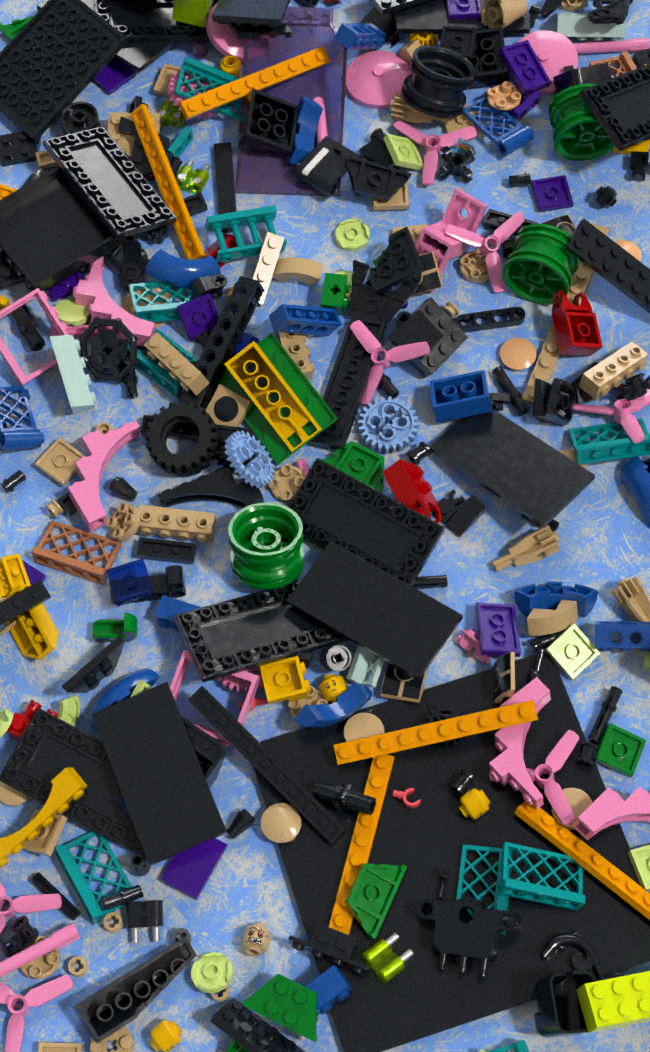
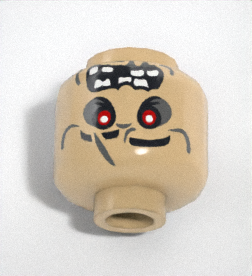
[241,923,271,957]

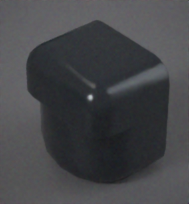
[553,63,611,94]
[534,970,596,1038]

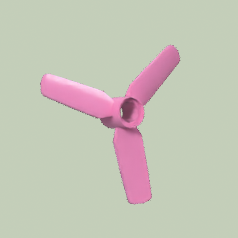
[393,120,477,186]
[445,211,525,293]
[350,320,430,405]
[573,388,650,443]
[489,730,579,826]
[0,882,62,934]
[0,975,74,1052]

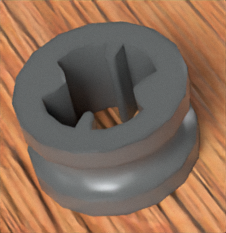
[172,928,191,944]

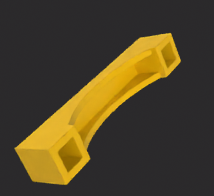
[0,767,88,869]

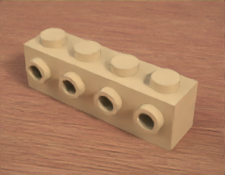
[144,332,209,396]
[277,332,315,381]
[579,341,648,400]
[137,505,217,543]

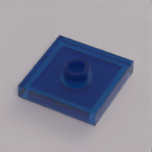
[106,559,155,606]

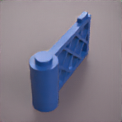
[461,95,534,157]
[0,386,44,450]

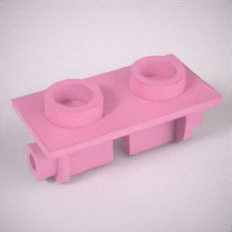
[456,629,492,664]

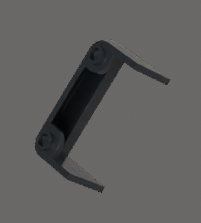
[182,716,226,787]

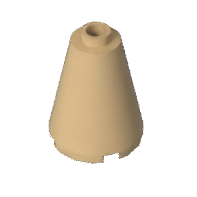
[481,0,528,29]

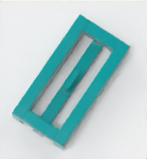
[167,126,193,161]

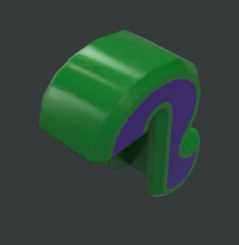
[92,613,138,643]

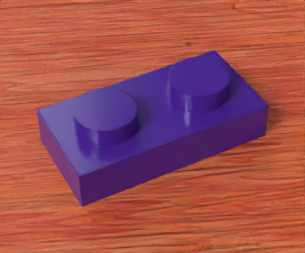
[512,90,541,122]

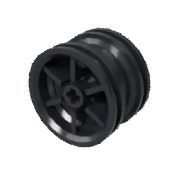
[401,46,477,118]

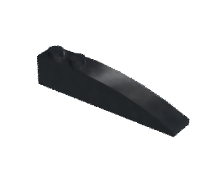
[72,937,197,1044]

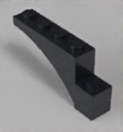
[158,467,264,508]
[0,580,51,632]

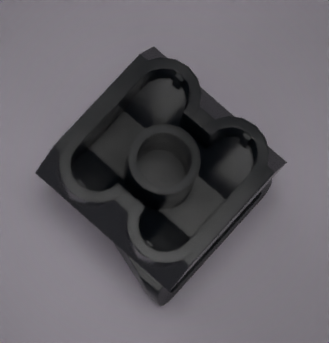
[533,378,576,426]

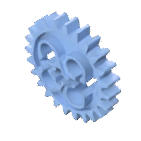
[358,396,419,454]
[224,431,275,488]

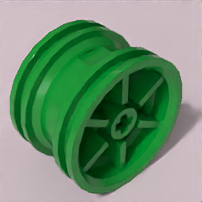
[548,83,616,161]
[502,224,581,305]
[228,502,304,589]

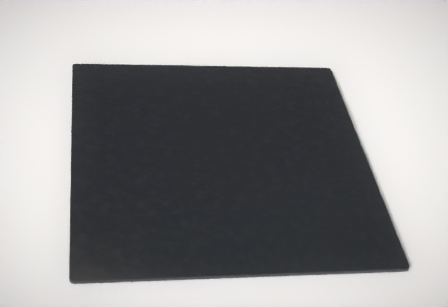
[253,652,650,1052]

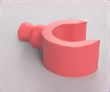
[238,692,266,712]
[392,788,421,809]

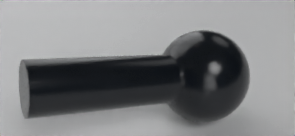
[527,648,546,683]

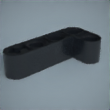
[109,565,186,605]

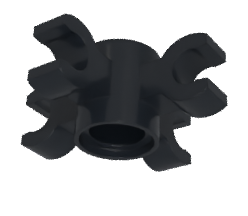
[438,146,476,183]
[613,373,650,401]

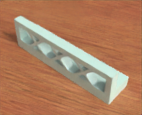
[346,645,385,687]

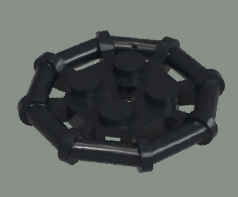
[78,317,139,383]

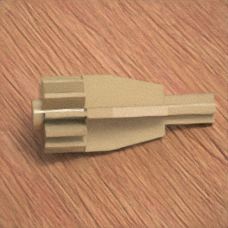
[389,93,451,123]
[493,525,560,572]
[612,576,650,621]

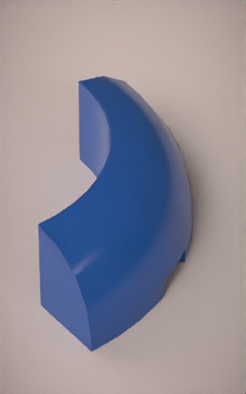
[288,96,323,164]
[145,249,221,288]
[620,457,650,526]
[515,582,598,618]
[87,668,160,730]
[294,681,373,728]

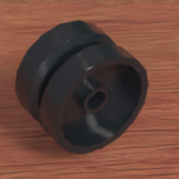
[61,101,101,135]

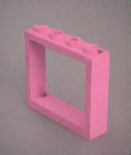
[0,288,75,386]
[170,649,261,748]

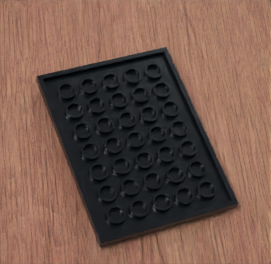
[0,0,129,142]

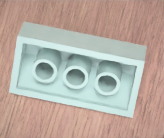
[556,13,626,41]
[50,335,97,414]

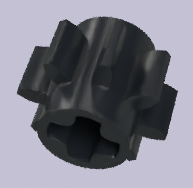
[596,185,617,208]
[147,225,168,244]

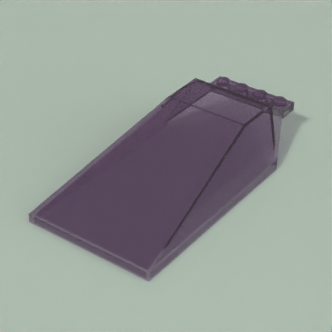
[235,7,348,197]

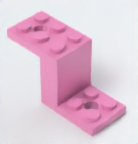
[416,188,488,293]

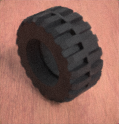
[145,401,220,477]

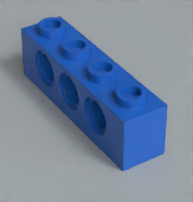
[334,23,387,50]
[269,304,342,336]
[595,621,650,652]

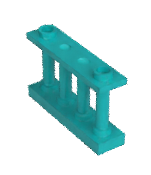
[205,205,287,263]

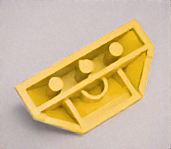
[6,585,59,660]

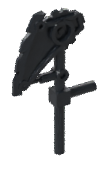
[587,0,629,25]
[79,235,150,291]

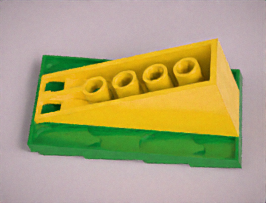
[219,333,338,465]

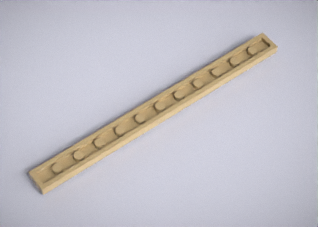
[522,224,610,406]

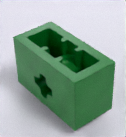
[320,273,351,316]

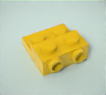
[259,656,311,704]

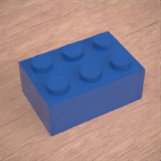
[429,370,492,423]

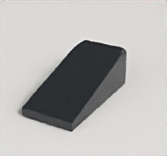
[445,495,486,537]

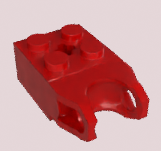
[552,291,603,356]
[382,459,442,523]

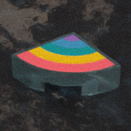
[457,138,475,154]

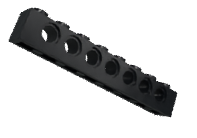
[178,276,264,410]

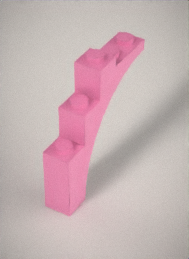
[73,256,155,347]
[68,421,140,532]
[489,677,551,809]
[572,786,650,841]

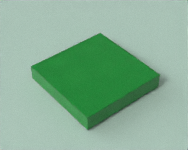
[594,723,646,778]

